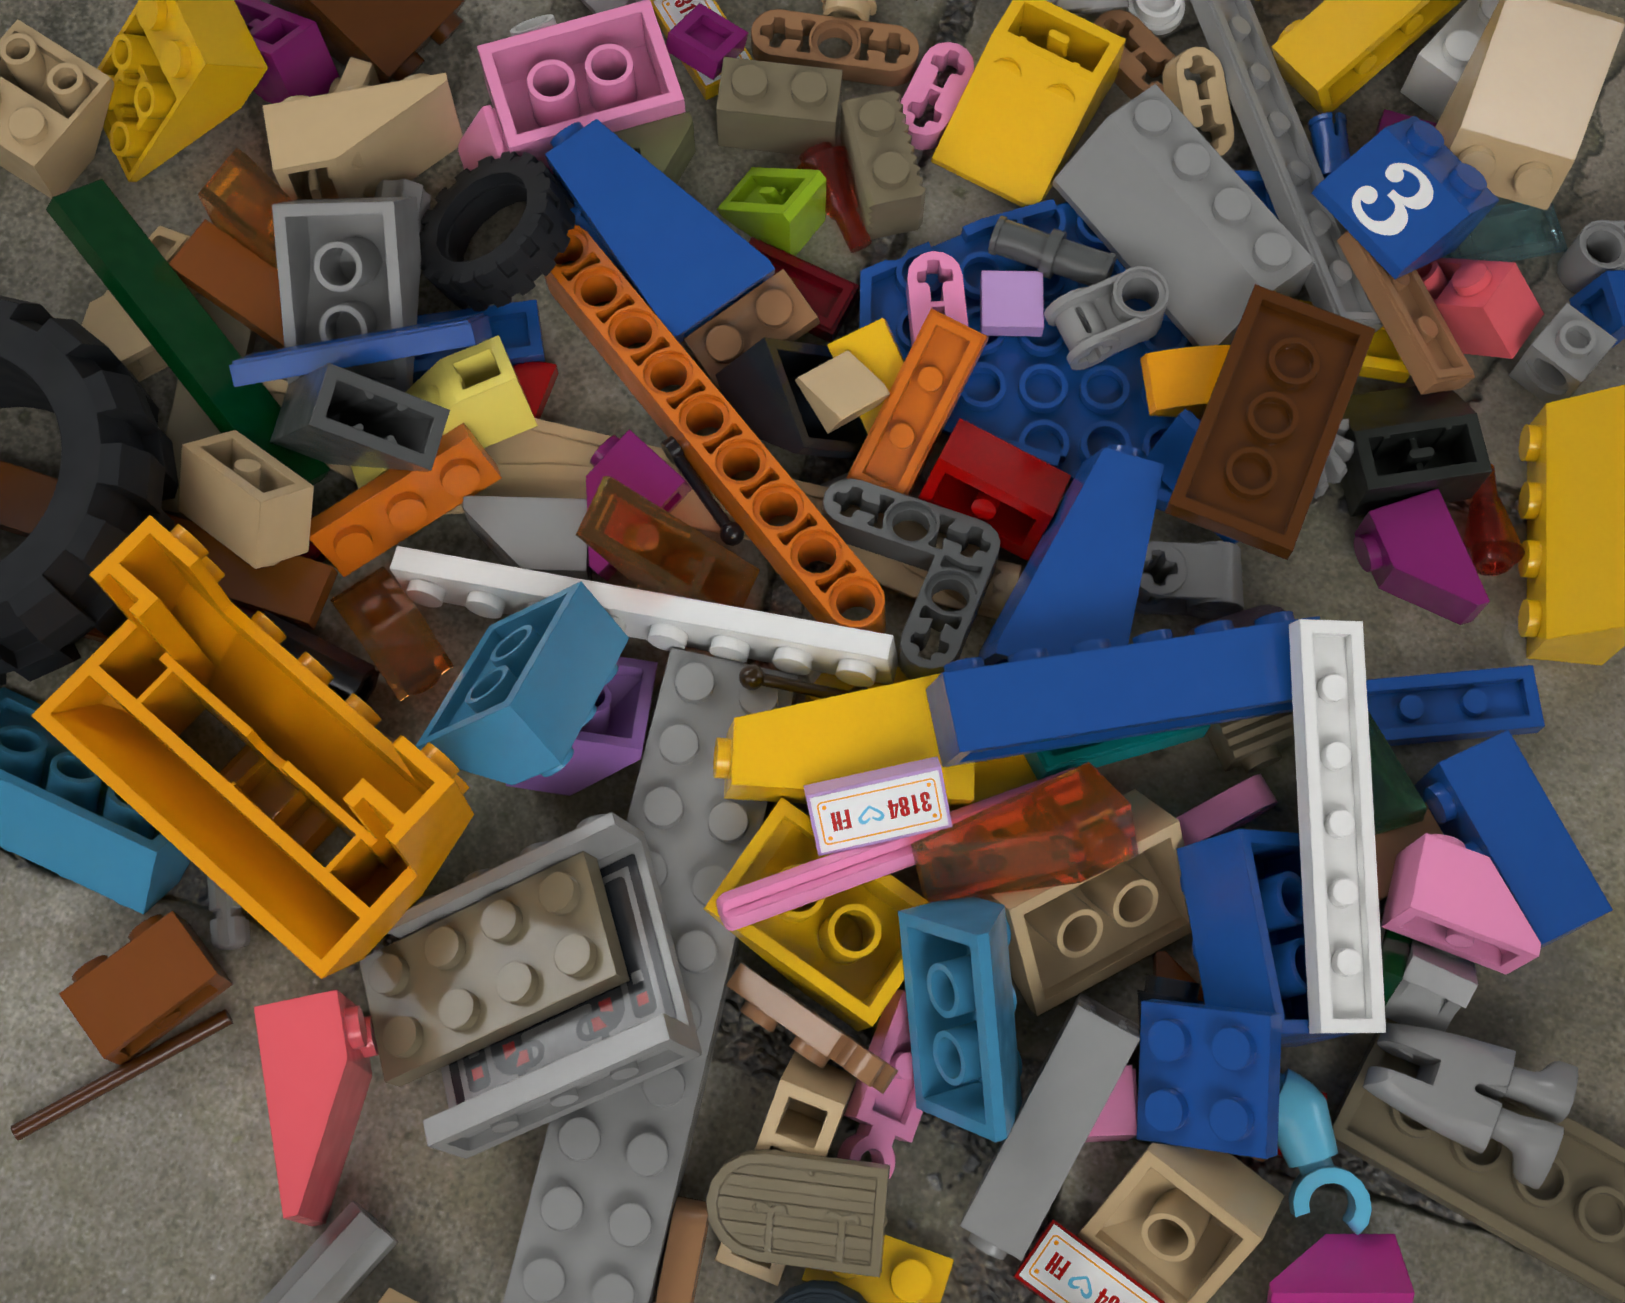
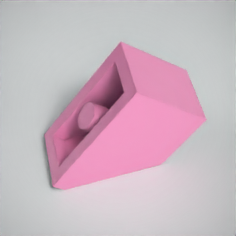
[1381,833,1541,975]

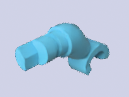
[1278,1068,1372,1235]

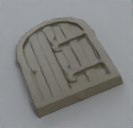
[706,1149,890,1278]

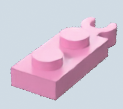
[837,989,923,1179]

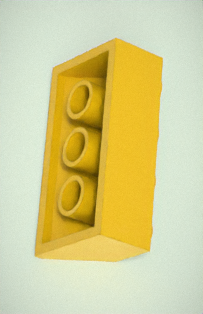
[1518,385,1625,666]

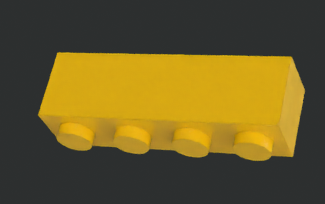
[1271,0,1463,114]

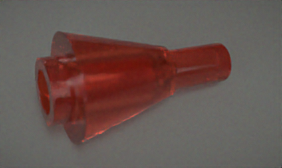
[796,142,872,253]
[1463,464,1525,576]

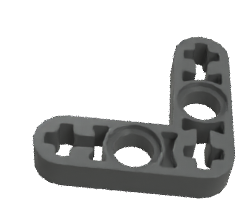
[822,478,1001,680]

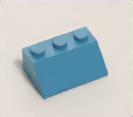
[416,581,629,785]
[898,894,1022,1142]

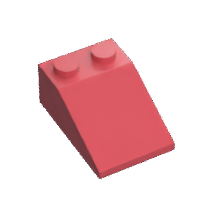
[254,990,379,1227]

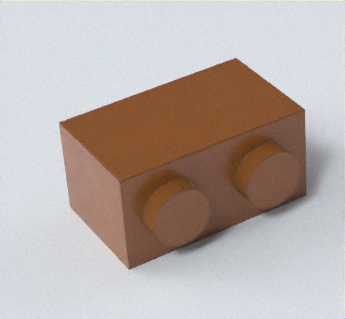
[59,911,233,1066]

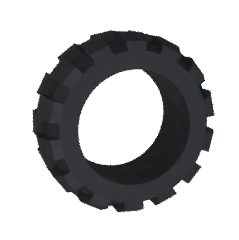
[0,296,179,687]

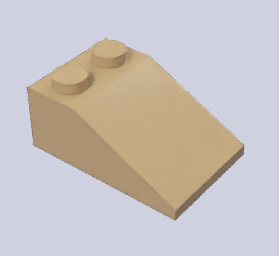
[1435,0,1625,210]

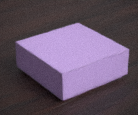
[980,270,1044,337]

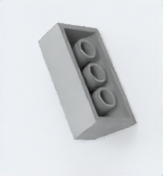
[1053,84,1315,347]

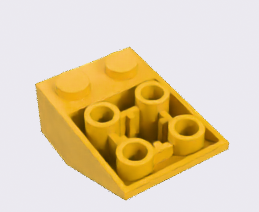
[97,0,268,182]
[931,0,1126,207]

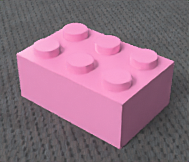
[477,0,685,174]

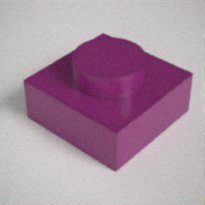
[665,3,749,80]

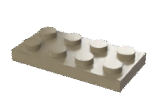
[359,851,630,1087]

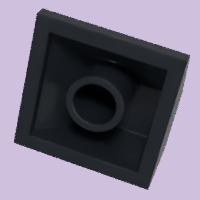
[715,337,868,459]

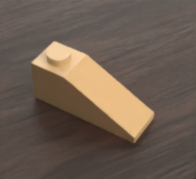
[715,1051,857,1286]

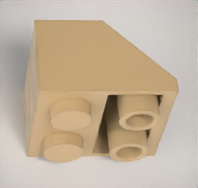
[0,19,114,199]

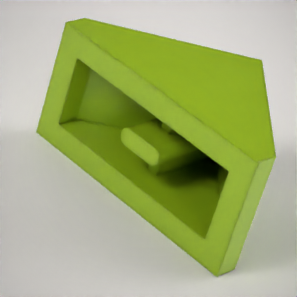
[716,167,827,256]

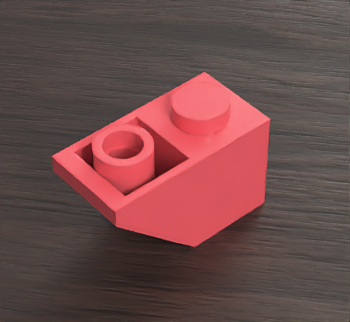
[1417,258,1544,359]

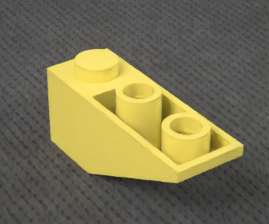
[351,335,538,488]

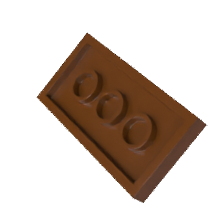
[1164,284,1376,560]

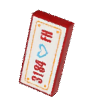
[1012,1219,1165,1303]

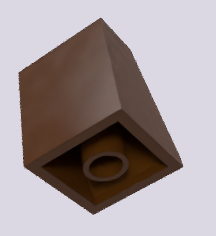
[269,0,466,84]

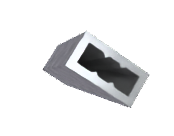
[960,993,1140,1261]

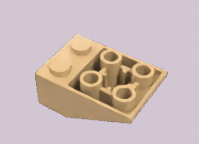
[262,72,463,202]

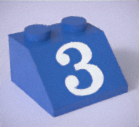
[1312,116,1499,280]

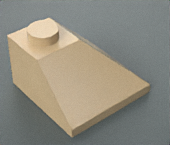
[1077,1143,1285,1303]

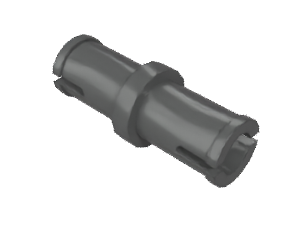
[988,216,1117,286]

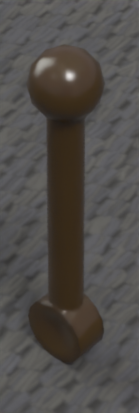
[739,664,868,698]

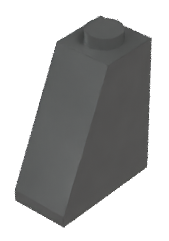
[270,363,450,472]

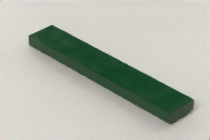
[46,179,330,485]

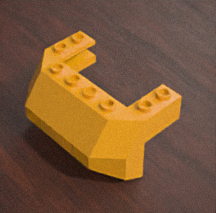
[31,515,474,979]

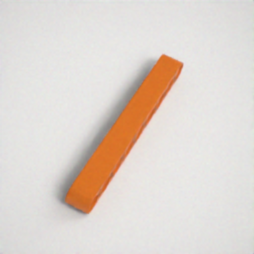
[544,225,886,634]

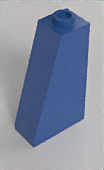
[545,119,775,343]
[978,444,1164,666]

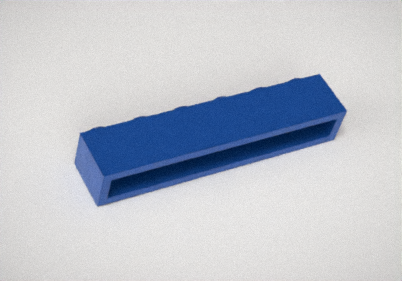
[926,611,1321,767]

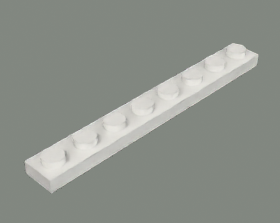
[389,546,898,687]

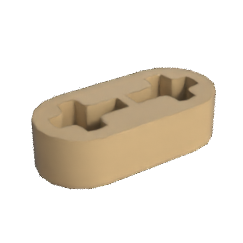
[1163,46,1234,156]

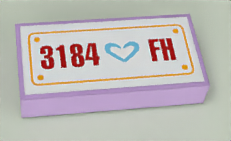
[803,756,953,856]

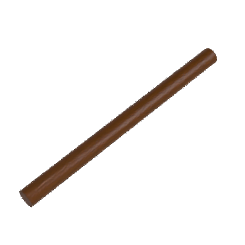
[11,1009,233,1141]

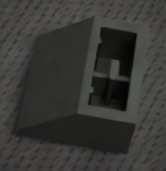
[1342,386,1492,517]

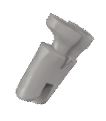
[1363,1023,1578,1189]

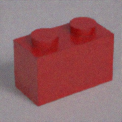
[918,418,1071,561]

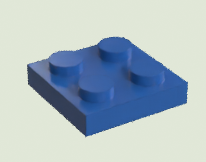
[1137,999,1282,1159]

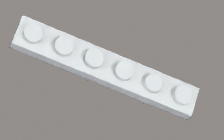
[1289,619,1386,1034]

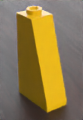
[713,673,975,811]

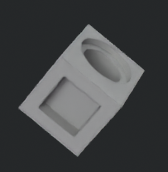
[1508,303,1617,404]

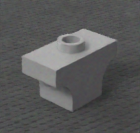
[1385,939,1478,1032]

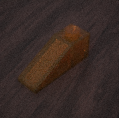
[576,476,760,608]
[911,762,1139,902]

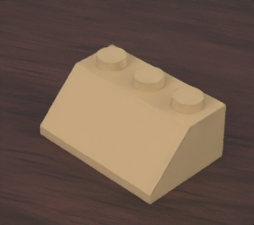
[969,789,1192,1016]

